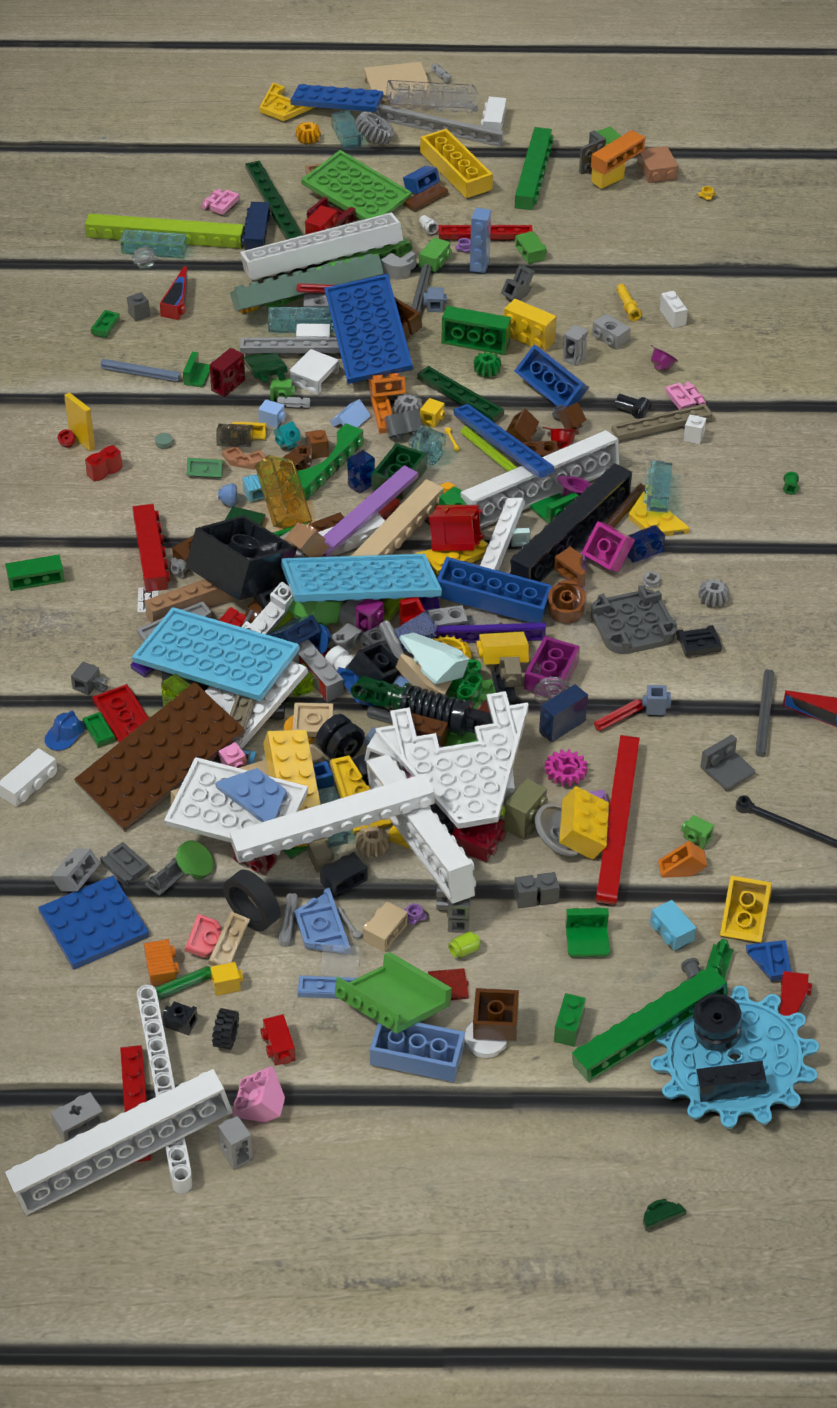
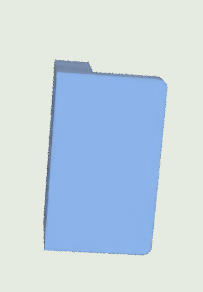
[330,399,371,428]

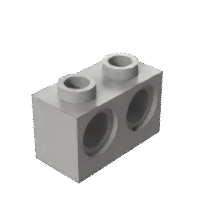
[426,605,467,639]

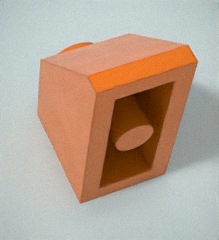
[658,841,708,878]

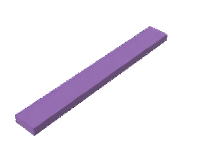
[323,465,418,557]

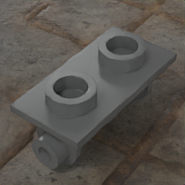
[145,858,185,896]

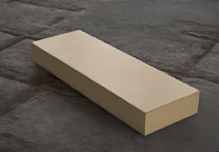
[208,911,250,966]

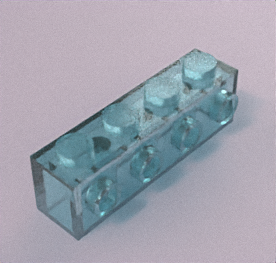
[268,307,334,333]
[643,460,672,513]

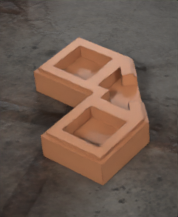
[222,446,269,470]

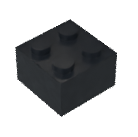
[348,641,401,684]

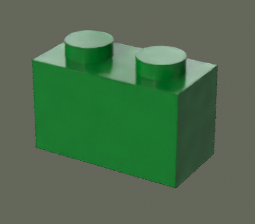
[554,993,586,1047]

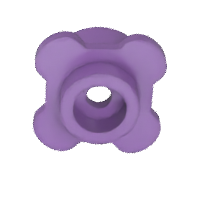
[455,238,471,252]
[404,903,427,925]

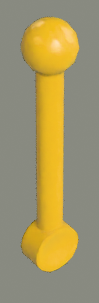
[444,427,460,452]

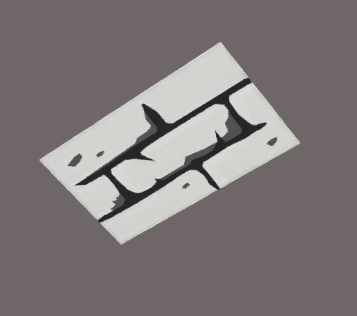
[137,587,158,612]

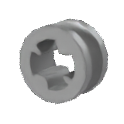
[643,571,660,588]

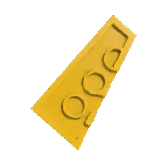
[415,539,489,577]
[329,756,391,834]

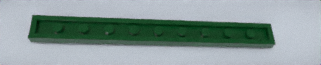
[245,161,303,240]

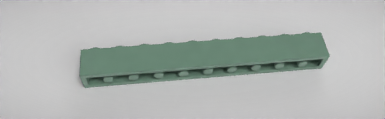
[230,253,384,311]

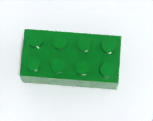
[441,306,511,355]

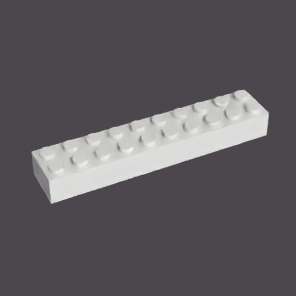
[240,213,403,281]
[461,430,619,528]
[366,754,476,904]
[5,1069,233,1216]

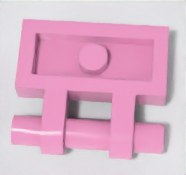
[201,189,240,215]
[665,382,706,410]

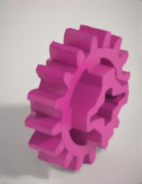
[545,749,587,787]

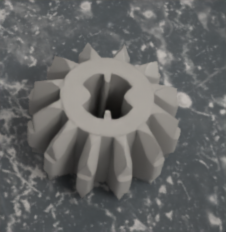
[394,393,422,414]
[698,578,730,608]

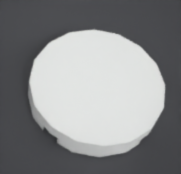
[465,1022,508,1058]

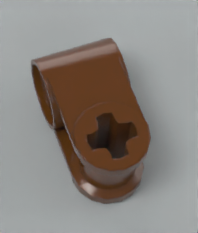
[279,445,312,476]

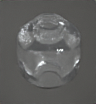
[132,246,157,269]

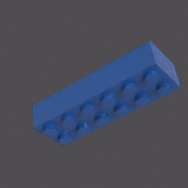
[435,557,552,623]

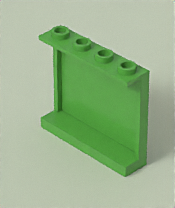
[335,952,452,1034]

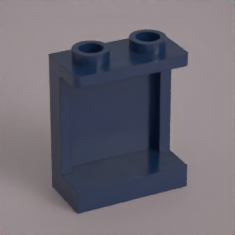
[268,614,321,644]

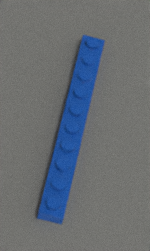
[453,404,555,478]

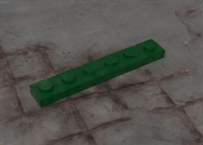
[417,366,504,422]

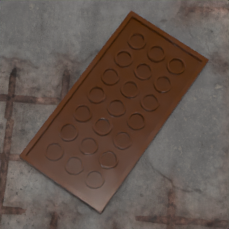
[74,682,245,832]

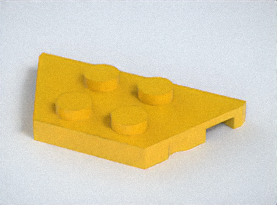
[628,491,690,538]

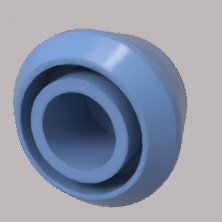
[218,483,237,507]

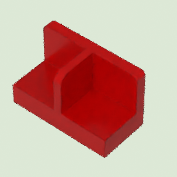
[400,597,425,636]

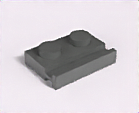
[100,842,149,886]

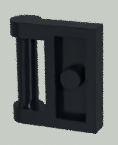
[676,625,722,657]

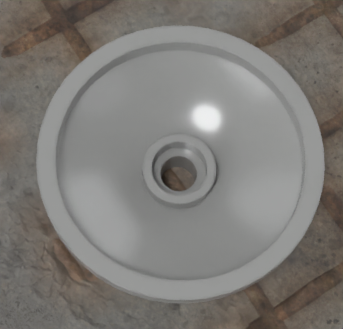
[535,803,580,856]

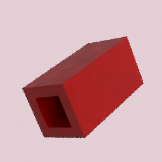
[260,1014,296,1066]

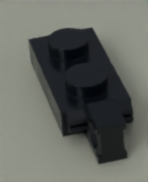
[491,664,517,705]

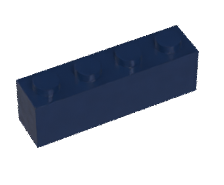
[242,202,270,251]

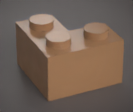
[284,522,329,558]

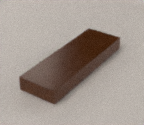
[404,183,448,212]

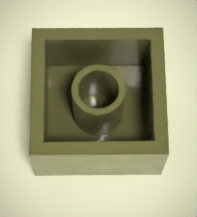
[504,779,548,840]

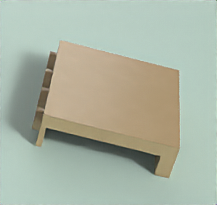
[364,62,432,107]

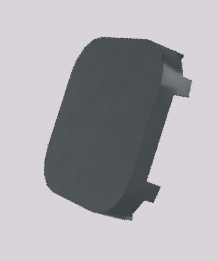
[591,585,677,654]

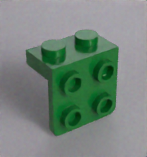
[530,492,579,524]
[565,907,610,957]

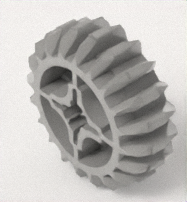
[355,112,394,145]

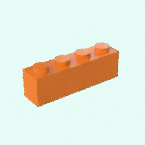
[591,130,646,175]

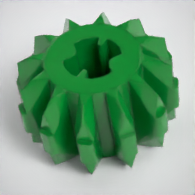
[473,352,501,378]

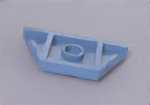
[215,768,287,822]
[294,888,351,954]

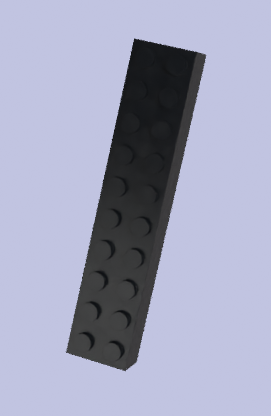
[510,463,632,582]

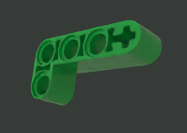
[449,669,483,705]

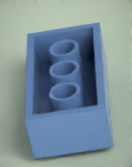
[370,1023,465,1082]

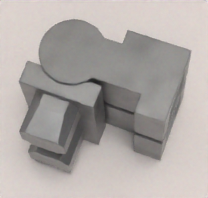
[436,884,470,933]

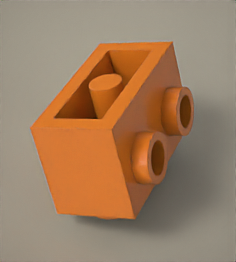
[369,373,406,397]

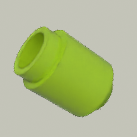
[448,931,481,958]

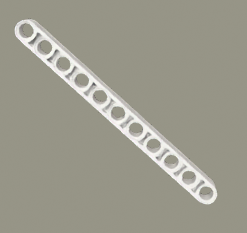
[137,985,192,1194]

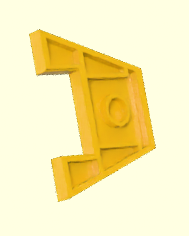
[259,82,316,121]

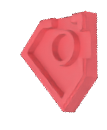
[184,914,222,958]

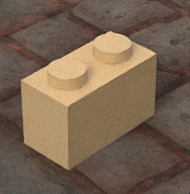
[363,901,408,952]

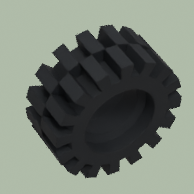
[212,1008,239,1050]

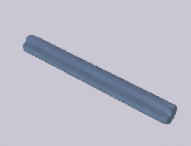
[100,359,181,382]

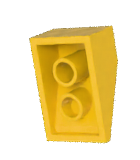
[720,875,772,943]

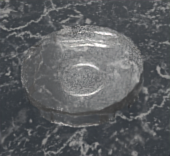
[534,677,571,705]

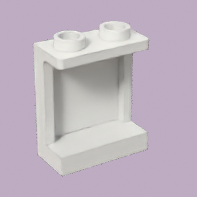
[289,349,339,395]

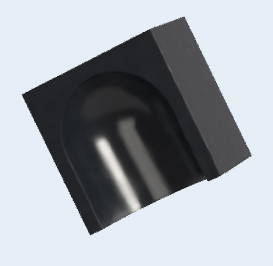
[186,515,297,601]

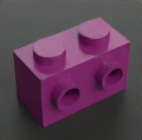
[355,599,385,632]

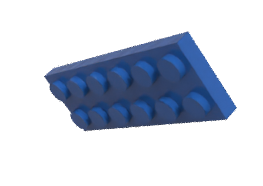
[290,84,384,112]

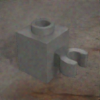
[71,662,108,695]

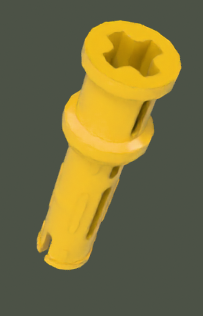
[616,284,642,321]

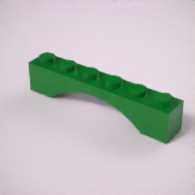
[288,423,364,501]

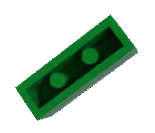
[5,554,65,591]

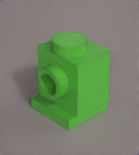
[270,378,295,402]
[681,815,714,850]

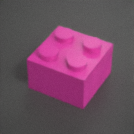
[581,521,635,572]

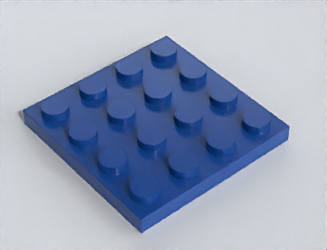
[38,875,149,970]

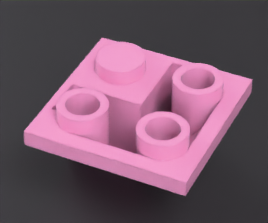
[232,1066,285,1123]

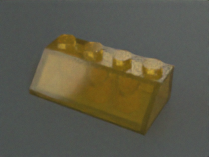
[255,455,312,529]

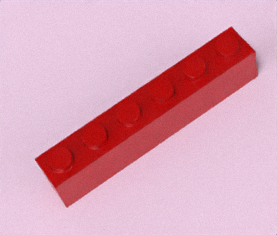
[132,504,170,592]

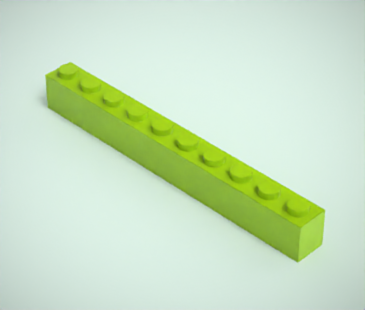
[85,213,244,249]

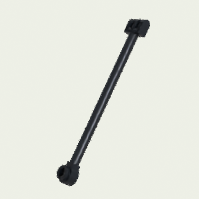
[735,795,837,848]

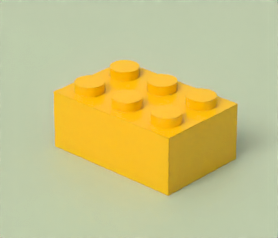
[504,299,557,351]
[559,786,609,860]

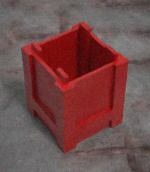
[429,505,484,551]

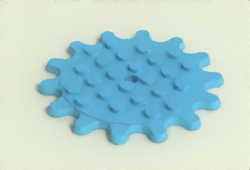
[650,986,819,1129]

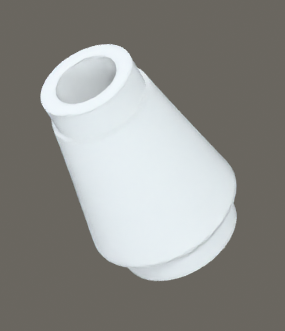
[419,215,439,234]

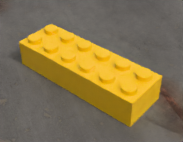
[420,129,493,198]
[263,730,325,847]

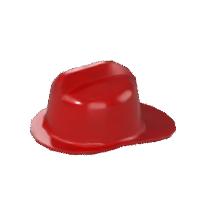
[542,427,579,449]

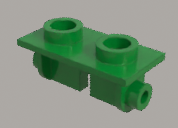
[706,939,734,980]

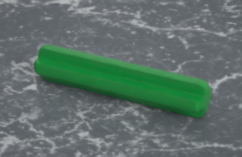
[155,966,211,1000]

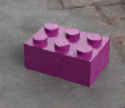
[524,636,580,698]

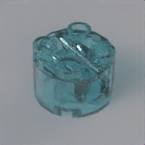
[409,425,446,465]

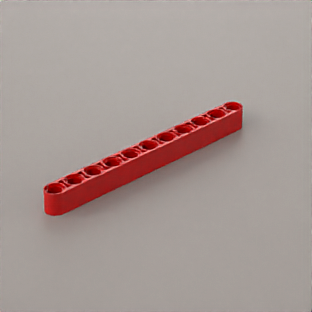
[596,735,640,905]

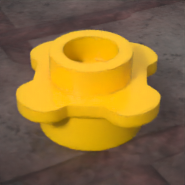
[698,186,716,200]

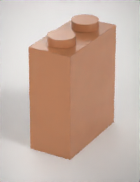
[637,146,678,183]

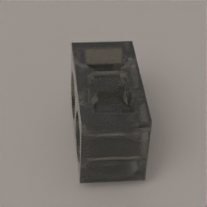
[216,424,253,447]

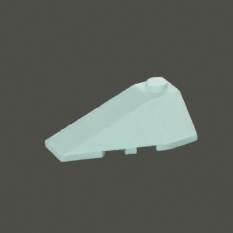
[400,633,469,685]

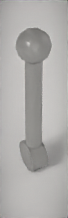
[337,907,361,940]

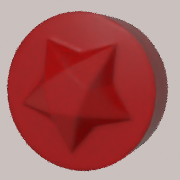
[57,429,76,447]

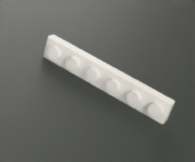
[480,498,526,570]

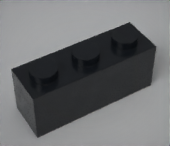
[696,1061,767,1102]

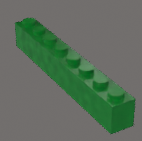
[515,127,554,210]
[572,966,728,1082]

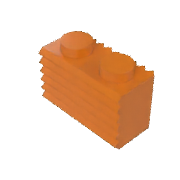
[144,939,179,987]

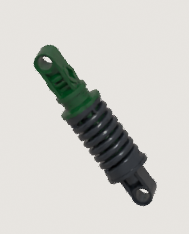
[350,676,493,736]

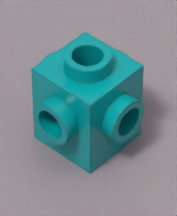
[273,421,302,449]

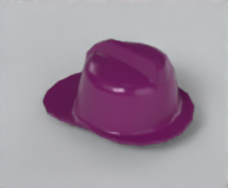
[651,345,678,370]
[557,476,591,497]

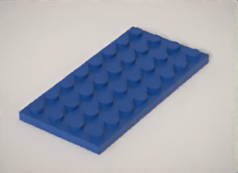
[324,274,413,384]

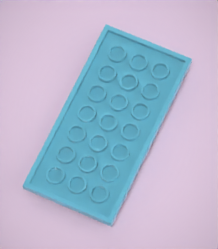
[281,554,442,603]
[132,607,300,701]

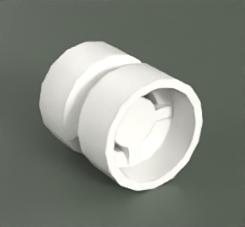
[325,646,354,671]

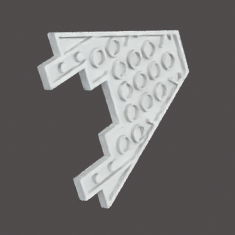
[375,691,528,829]

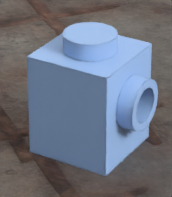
[258,400,286,428]

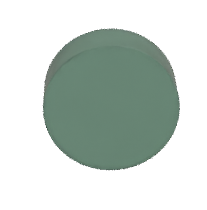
[155,433,173,449]

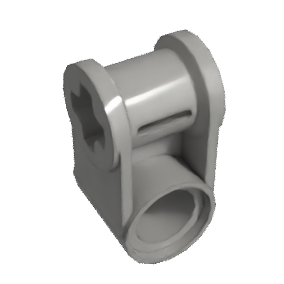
[332,623,364,653]

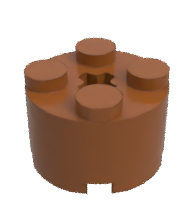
[548,580,586,623]

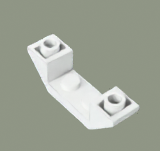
[242,582,293,635]

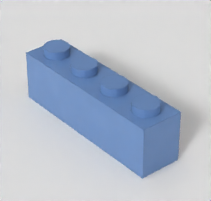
[470,208,491,274]

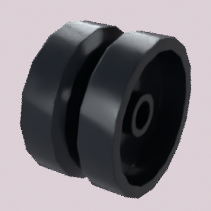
[315,714,365,759]
[693,994,742,1051]

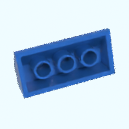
[514,344,589,408]

